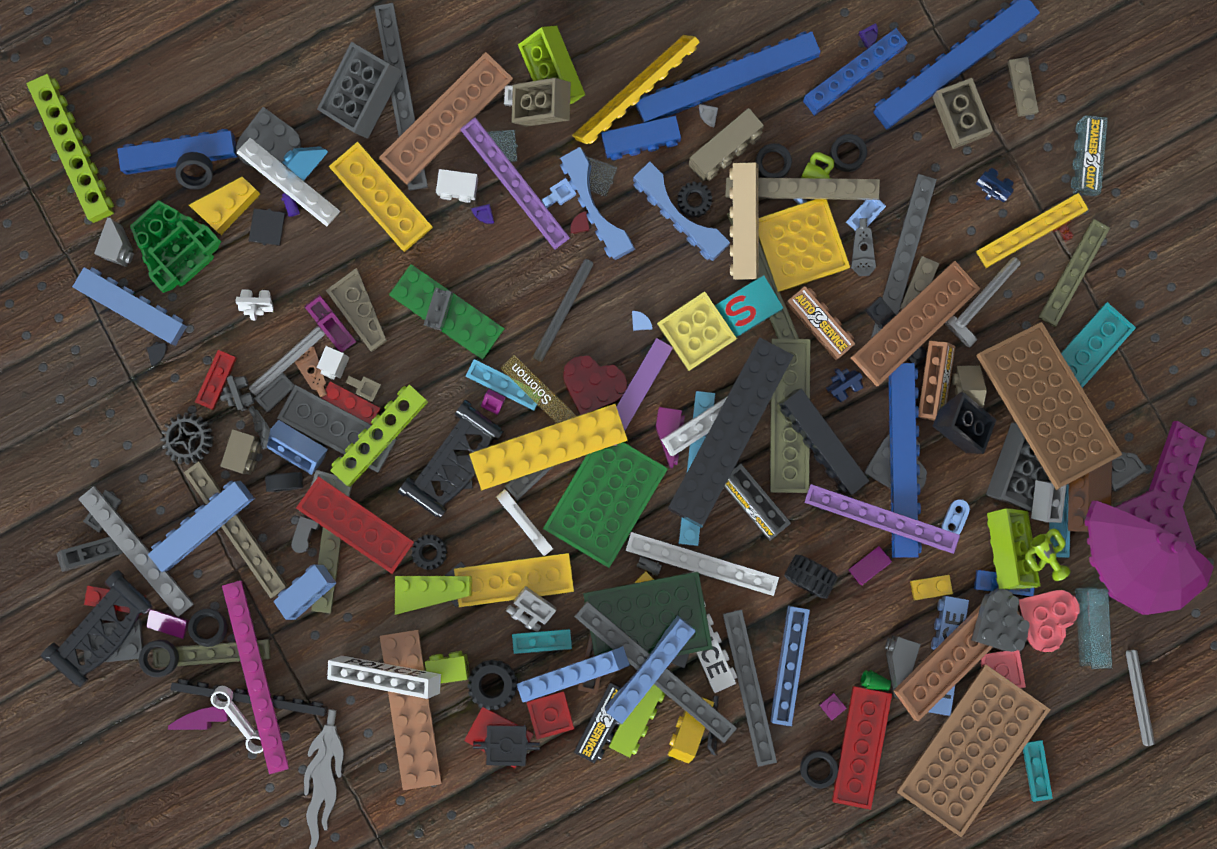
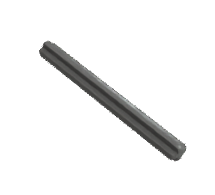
[533,259,593,362]

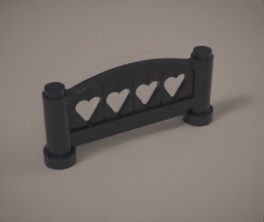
[398,399,504,518]
[40,570,153,688]

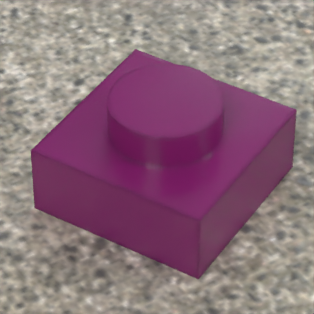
[481,389,506,415]
[819,693,847,721]

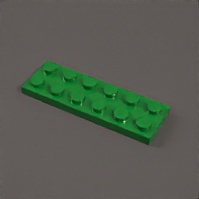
[389,264,505,360]

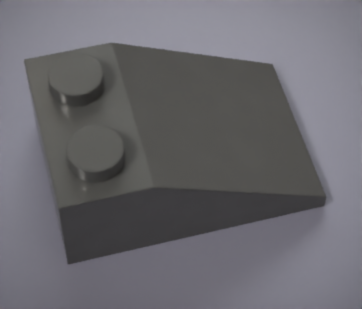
[885,635,921,700]

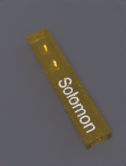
[501,355,577,424]

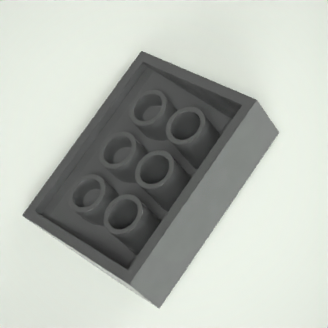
[317,42,403,138]
[986,423,1050,513]

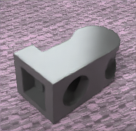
[291,516,320,553]

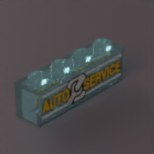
[1071,115,1108,196]

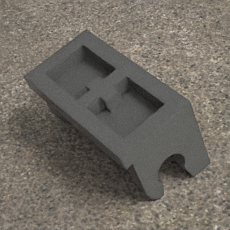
[424,288,453,331]

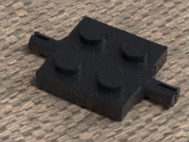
[473,725,540,766]

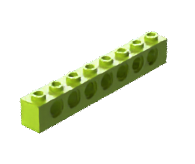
[26,74,114,223]

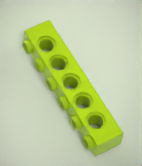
[330,385,428,487]

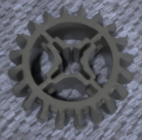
[160,413,214,465]

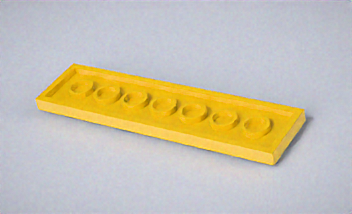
[572,35,700,144]
[469,404,628,490]

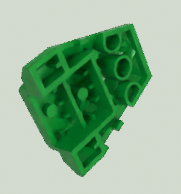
[130,200,221,293]

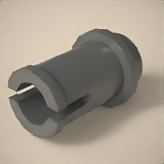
[636,556,662,576]

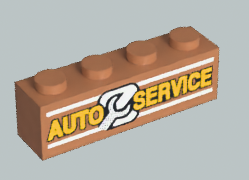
[786,286,855,361]
[918,341,955,421]

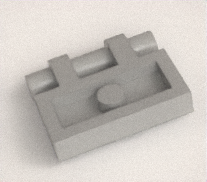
[506,586,556,632]

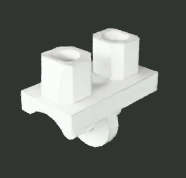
[236,290,274,320]

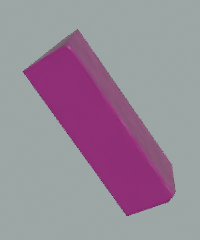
[848,546,892,585]
[147,609,190,639]

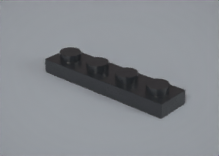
[865,296,927,366]

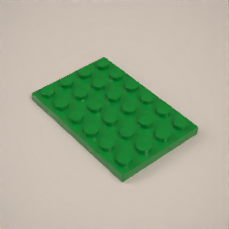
[543,442,668,568]

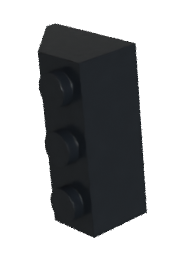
[933,392,996,454]

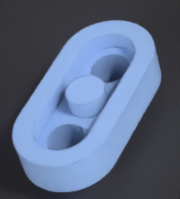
[942,500,970,534]

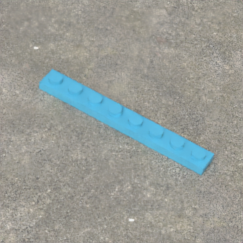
[679,391,715,546]

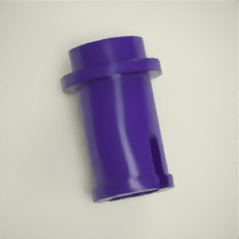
[281,193,300,217]

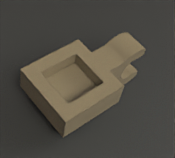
[346,376,381,402]

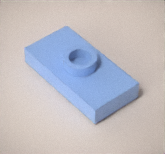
[846,200,886,231]

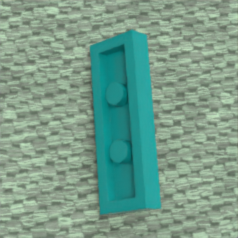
[512,629,572,654]
[1023,740,1053,802]

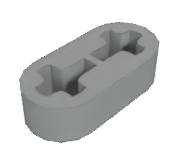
[945,316,977,347]

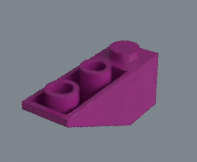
[656,407,685,468]

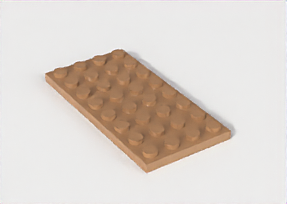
[976,322,1122,490]
[896,664,1051,837]

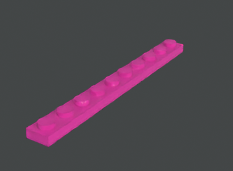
[222,581,289,775]

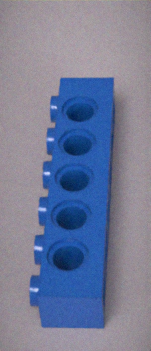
[803,28,908,116]

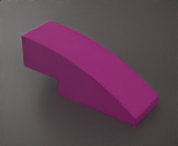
[304,294,356,352]
[168,706,231,730]

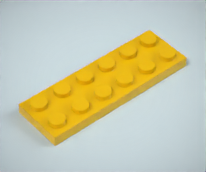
[329,142,433,252]
[454,553,574,607]

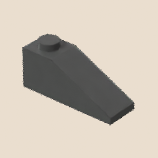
[57,537,123,572]

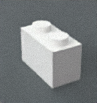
[436,169,478,202]
[317,346,349,380]

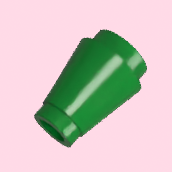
[860,670,891,692]

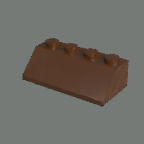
[1068,461,1112,532]

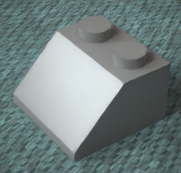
[94,217,133,267]

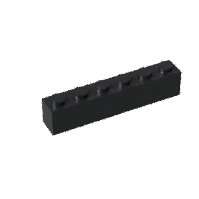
[778,388,869,495]

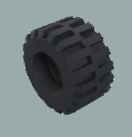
[784,554,838,599]
[467,659,517,710]

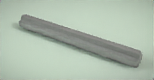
[955,257,1020,328]
[249,326,325,395]
[1126,650,1155,746]

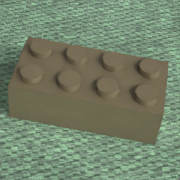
[688,108,764,182]

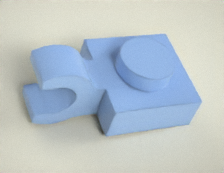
[542,178,576,208]

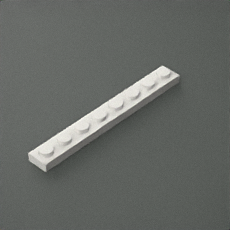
[626,532,779,596]

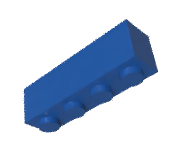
[602,116,681,160]

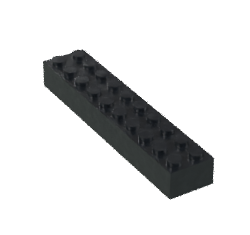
[668,337,794,528]

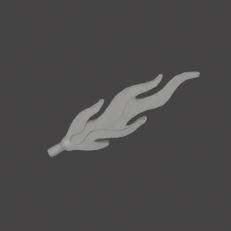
[304,709,344,849]

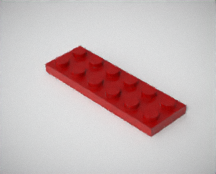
[296,476,414,574]
[832,686,892,810]

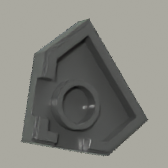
[1112,452,1147,491]

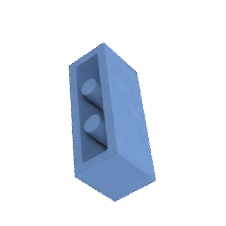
[267,420,328,475]
[273,564,336,620]

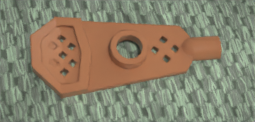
[295,347,327,398]

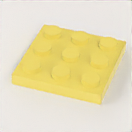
[657,292,737,371]

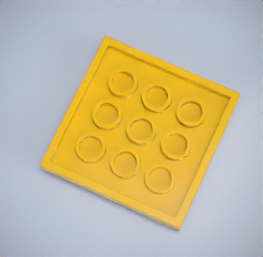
[759,199,850,292]

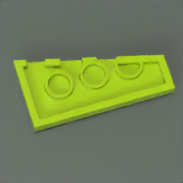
[395,576,472,615]

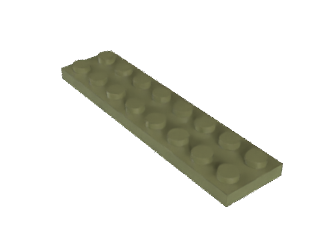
[770,339,810,493]

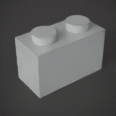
[1031,480,1066,523]

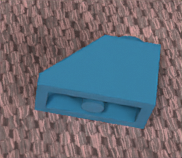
[282,147,328,181]

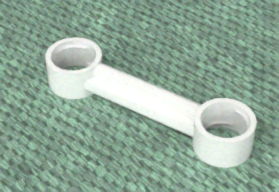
[496,489,553,556]
[211,686,263,754]

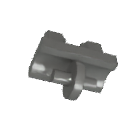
[220,376,255,411]

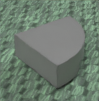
[699,104,718,127]

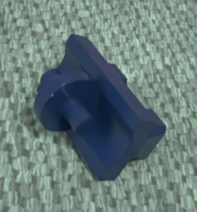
[976,168,1014,202]
[826,368,863,402]

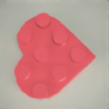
[1018,590,1080,652]

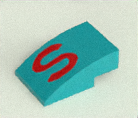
[715,275,783,337]

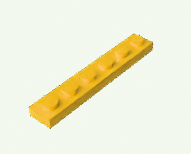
[976,193,1088,268]

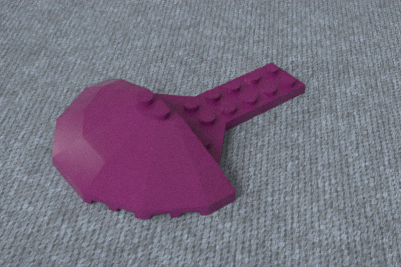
[1085,421,1214,615]

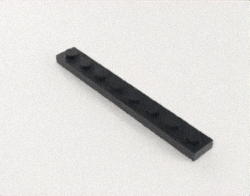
[170,678,328,716]

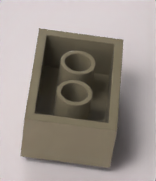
[512,78,571,126]
[933,78,993,149]

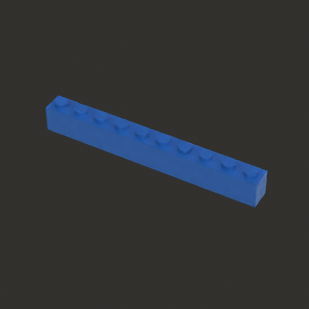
[873,0,1040,130]
[636,31,821,123]
[889,363,922,557]

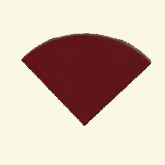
[570,211,590,234]

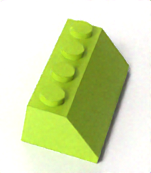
[518,26,585,104]
[987,508,1040,590]

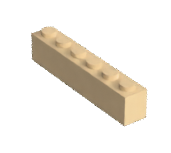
[730,163,759,280]

